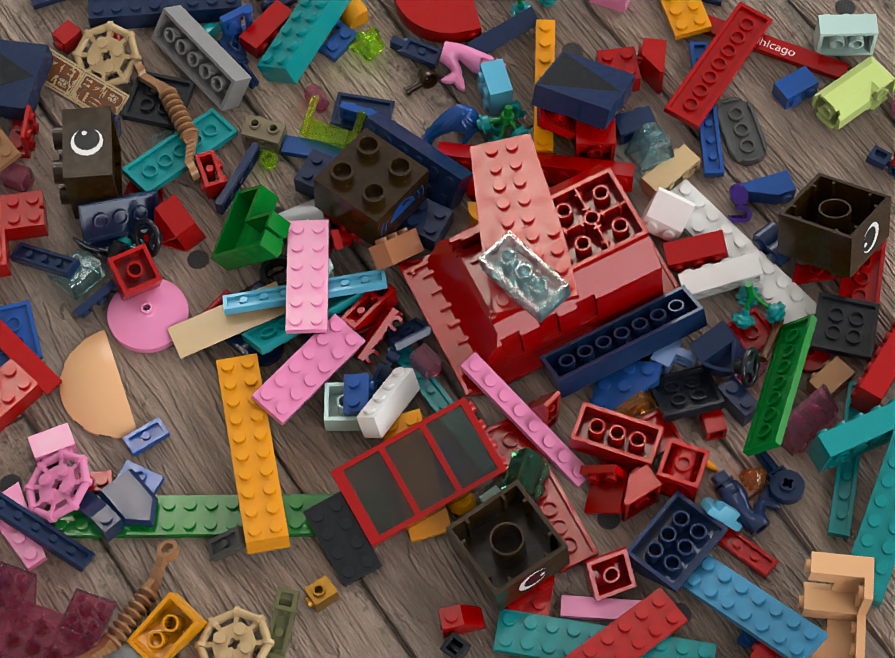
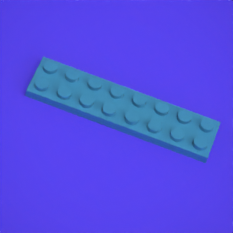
[681,555,828,658]

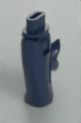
[711,470,782,537]

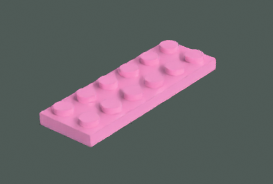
[285,219,329,334]
[251,314,366,426]

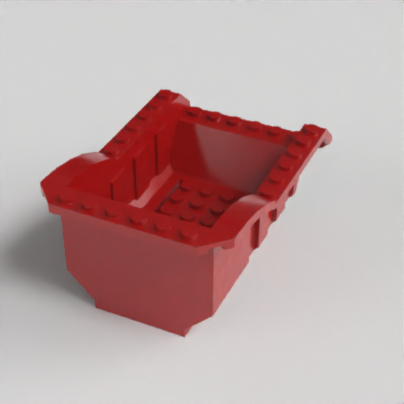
[396,164,680,397]

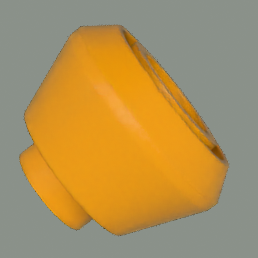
[448,488,476,516]

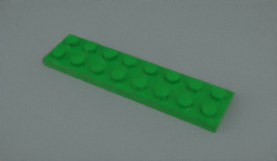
[743,314,817,457]

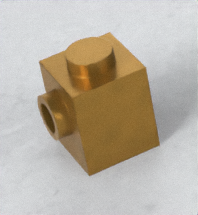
[303,575,339,613]

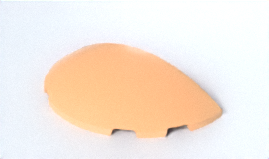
[59,330,137,439]

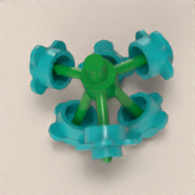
[476,100,531,142]

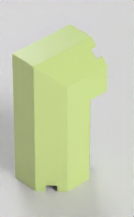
[812,55,895,130]

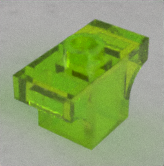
[348,26,386,61]

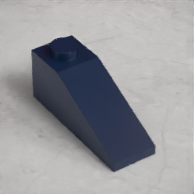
[73,489,125,542]

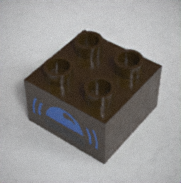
[313,128,429,246]

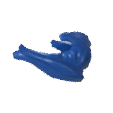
[421,104,480,145]

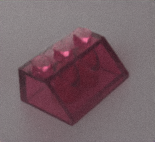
[781,384,839,456]

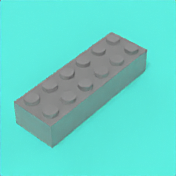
[151,5,252,111]

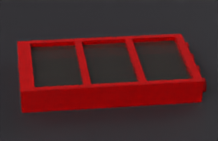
[330,396,509,549]

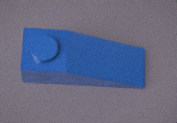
[730,170,796,205]

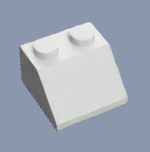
[641,187,695,242]

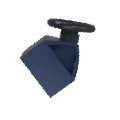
[689,321,760,388]

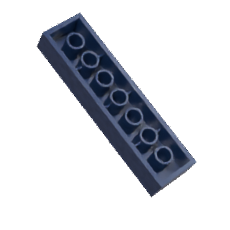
[88,0,243,29]
[294,149,454,252]
[539,285,707,398]

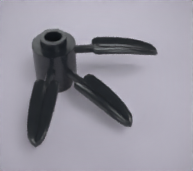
[73,237,129,264]

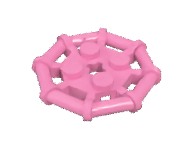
[24,448,93,523]

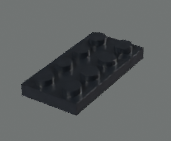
[303,491,382,587]

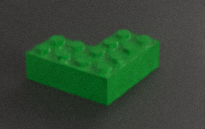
[210,184,291,271]

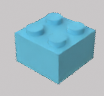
[477,59,513,116]

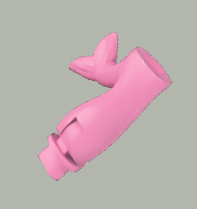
[439,41,506,92]

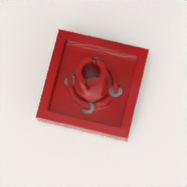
[537,107,576,140]

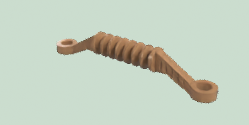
[133,61,200,181]
[75,540,180,658]

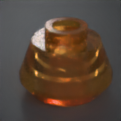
[738,467,767,491]

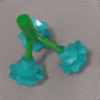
[731,281,786,329]

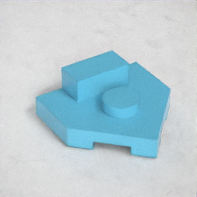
[700,497,743,532]

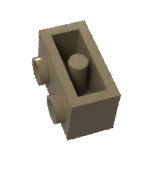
[241,114,287,154]

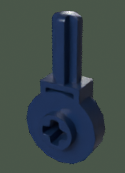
[217,36,259,89]
[754,451,805,505]

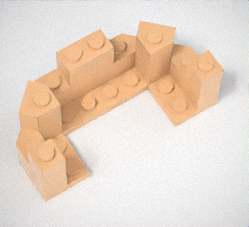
[797,551,874,658]

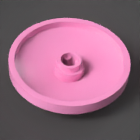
[107,279,189,353]

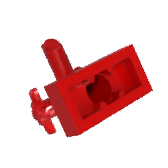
[329,223,362,254]

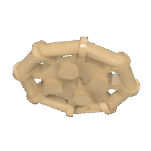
[72,21,142,86]
[194,606,275,658]

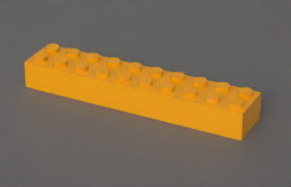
[216,353,290,554]

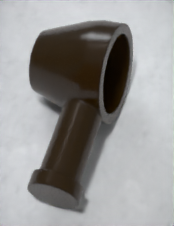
[403,67,439,96]

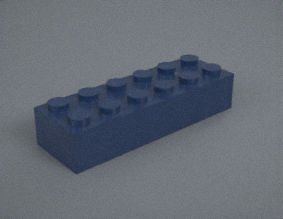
[361,112,473,210]

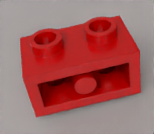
[195,150,228,199]

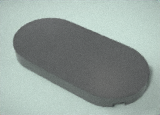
[717,97,767,166]

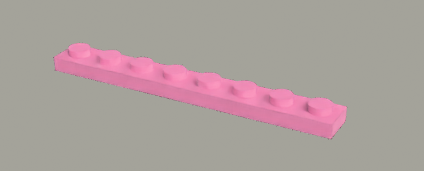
[459,352,586,489]

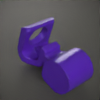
[728,183,752,223]

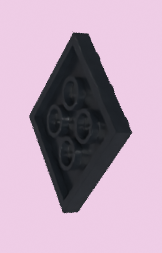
[122,71,196,131]
[809,292,880,361]
[649,365,726,423]

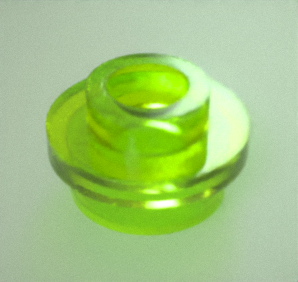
[259,150,278,169]

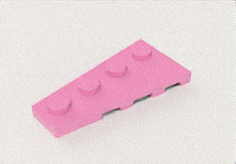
[0,482,47,572]

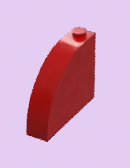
[394,0,482,44]

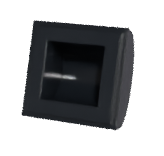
[440,632,471,658]

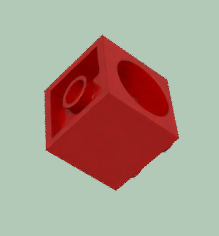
[574,117,616,161]
[656,438,710,503]

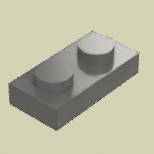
[207,526,246,562]

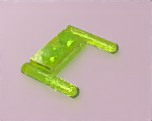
[299,94,366,149]

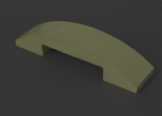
[266,586,300,658]

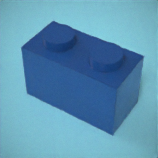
[772,66,819,110]

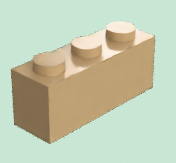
[640,144,701,198]

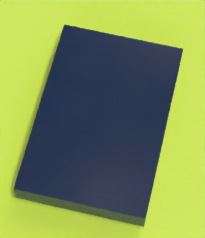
[330,92,395,133]

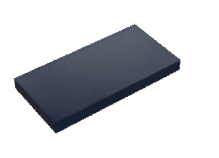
[77,189,159,244]

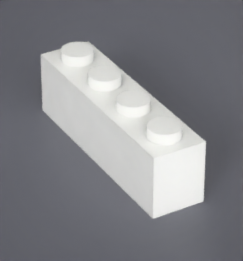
[678,252,764,300]
[356,367,420,438]

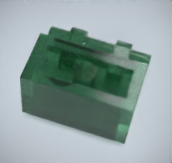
[501,447,550,503]

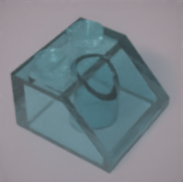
[624,121,675,172]
[48,249,106,301]

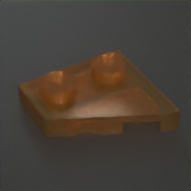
[612,390,657,417]

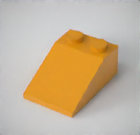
[127,592,208,658]

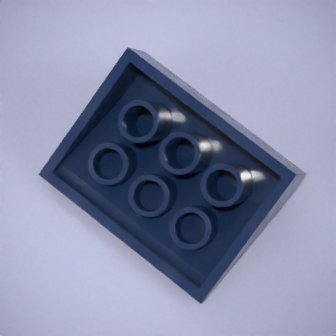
[627,491,729,593]

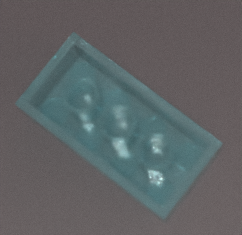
[479,230,571,323]

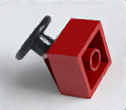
[134,194,207,258]

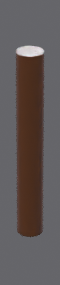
[759,318,784,363]

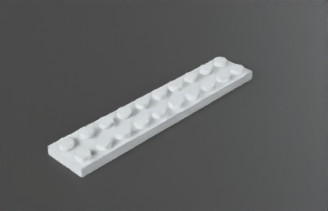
[670,179,817,325]

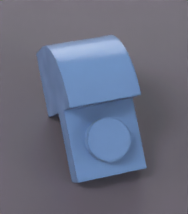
[650,340,698,374]

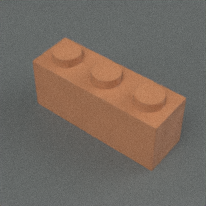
[369,227,424,270]

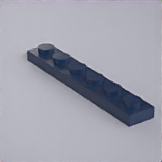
[0,492,95,573]

